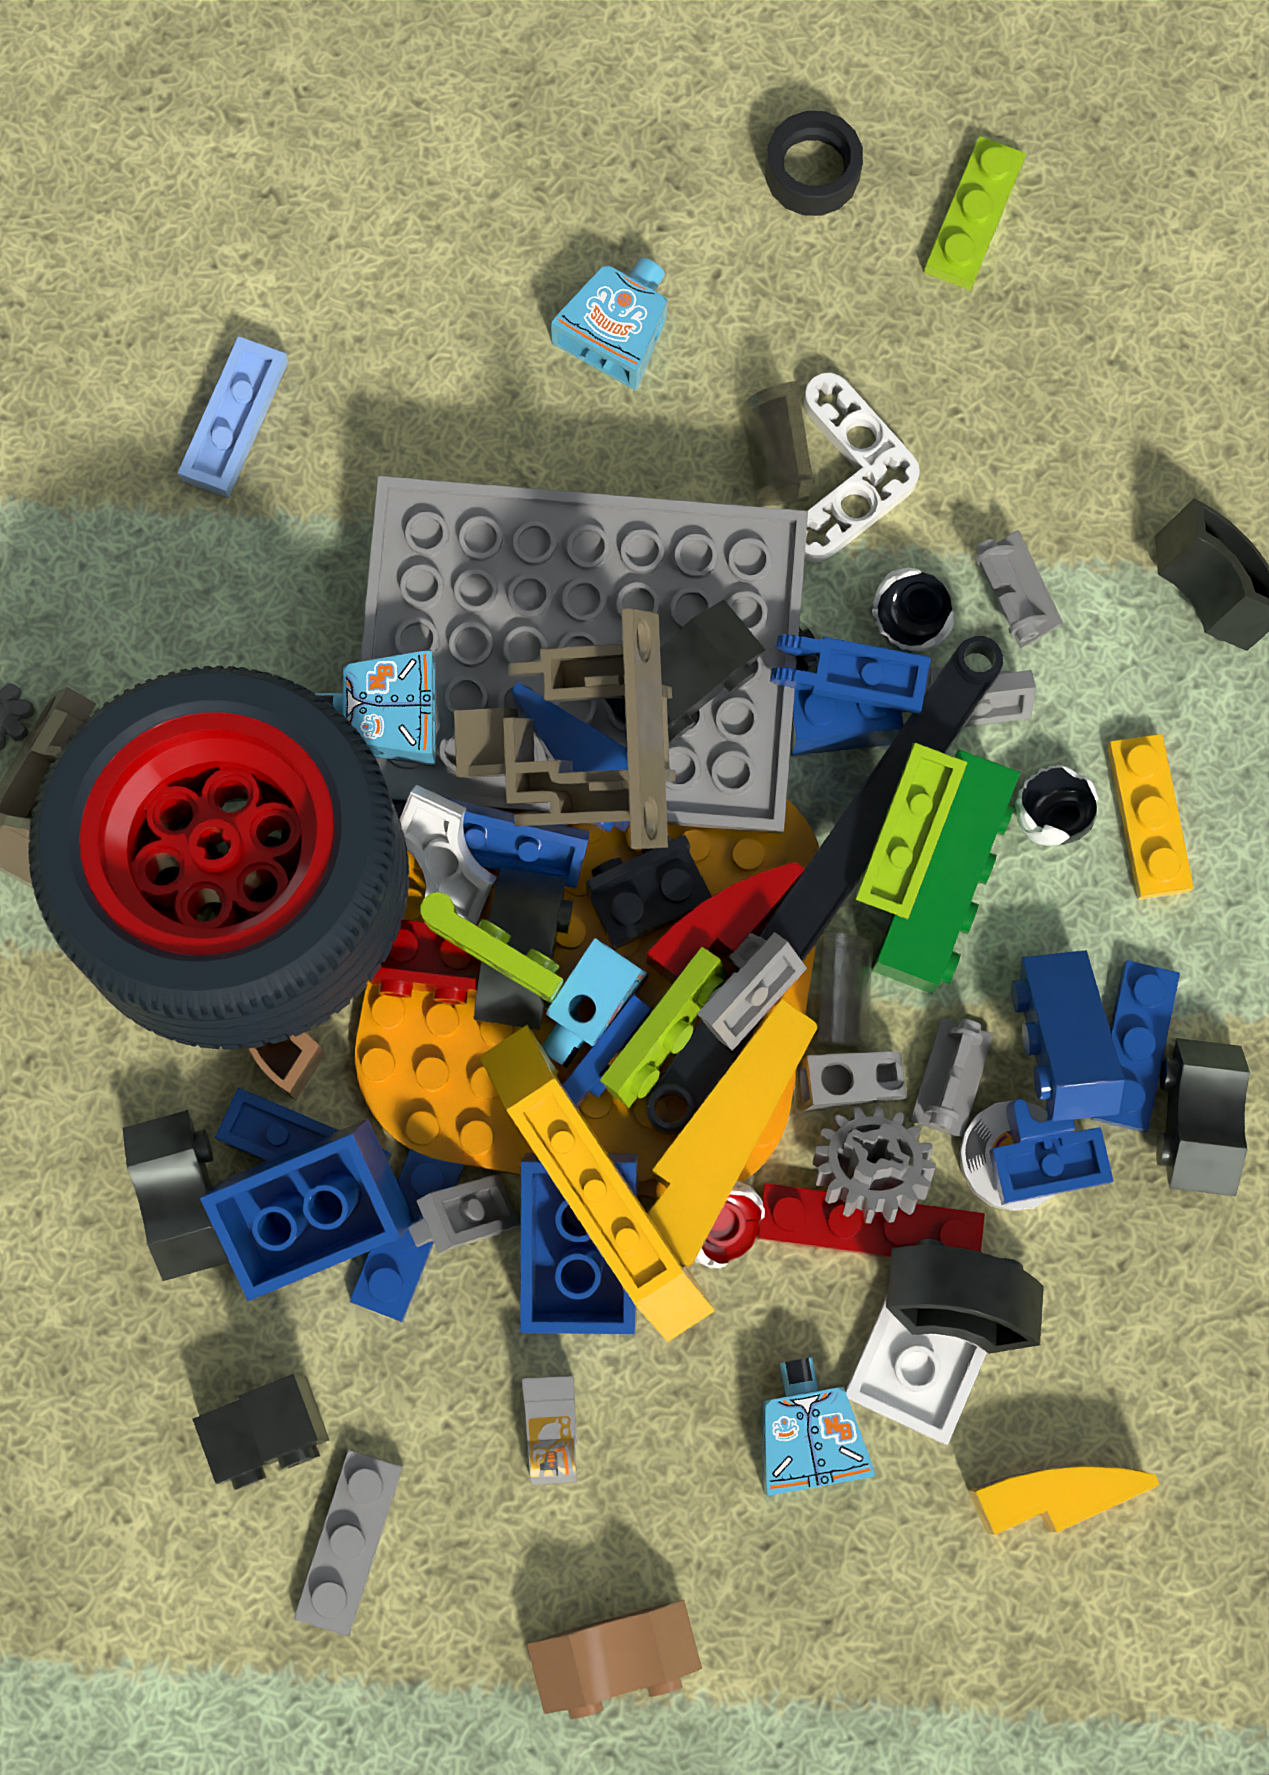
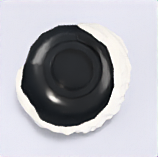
[872,568,954,652]
[1015,765,1098,846]

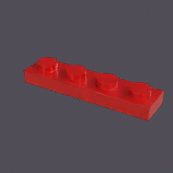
[757,1183,985,1258]

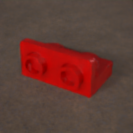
[369,920,481,1005]

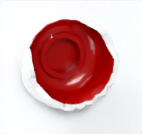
[695,1181,765,1268]

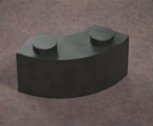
[1154,498,1269,651]
[604,599,766,743]
[473,867,573,1030]
[1156,1038,1250,1196]
[123,1110,228,1281]
[886,1239,1044,1354]

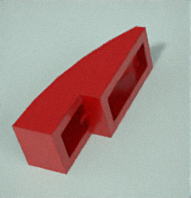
[646,862,804,984]

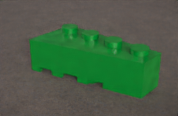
[872,749,1021,994]

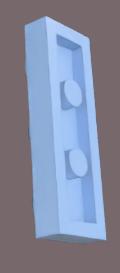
[177,336,288,498]

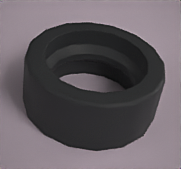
[765,111,863,216]

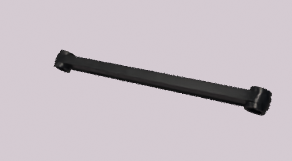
[646,636,1003,1135]

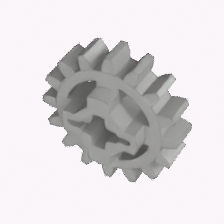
[812,1106,936,1223]

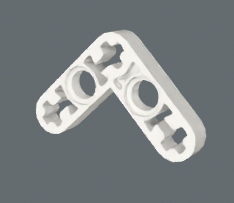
[803,373,920,563]

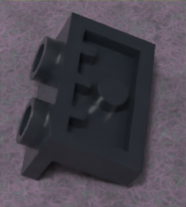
[586,834,712,950]

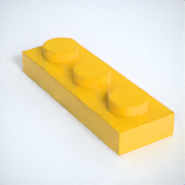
[1107,734,1194,900]

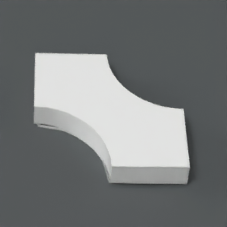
[399,785,497,925]

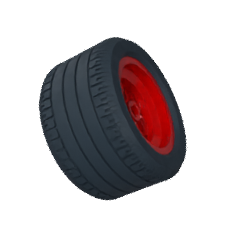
[28,666,409,1050]

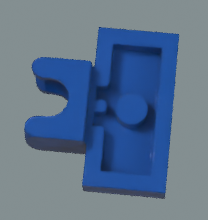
[989,1099,1114,1205]

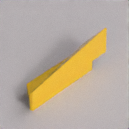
[648,998,817,1267]

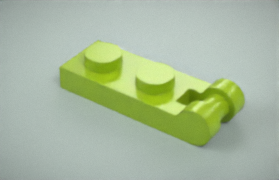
[420,892,564,1004]

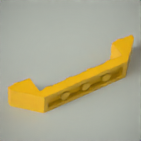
[479,1025,715,1342]

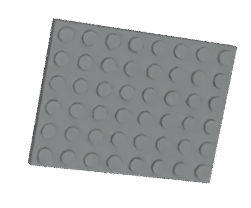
[360,476,808,834]

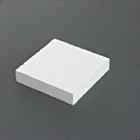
[845,1295,987,1445]

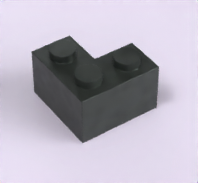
[192,1374,330,1491]

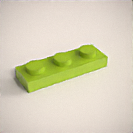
[924,136,1027,291]
[855,743,968,919]
[600,947,729,1108]

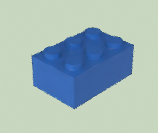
[200,1119,414,1301]
[520,1153,638,1334]

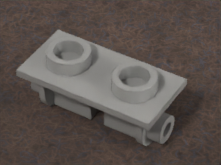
[975,530,1063,649]
[910,1017,993,1138]

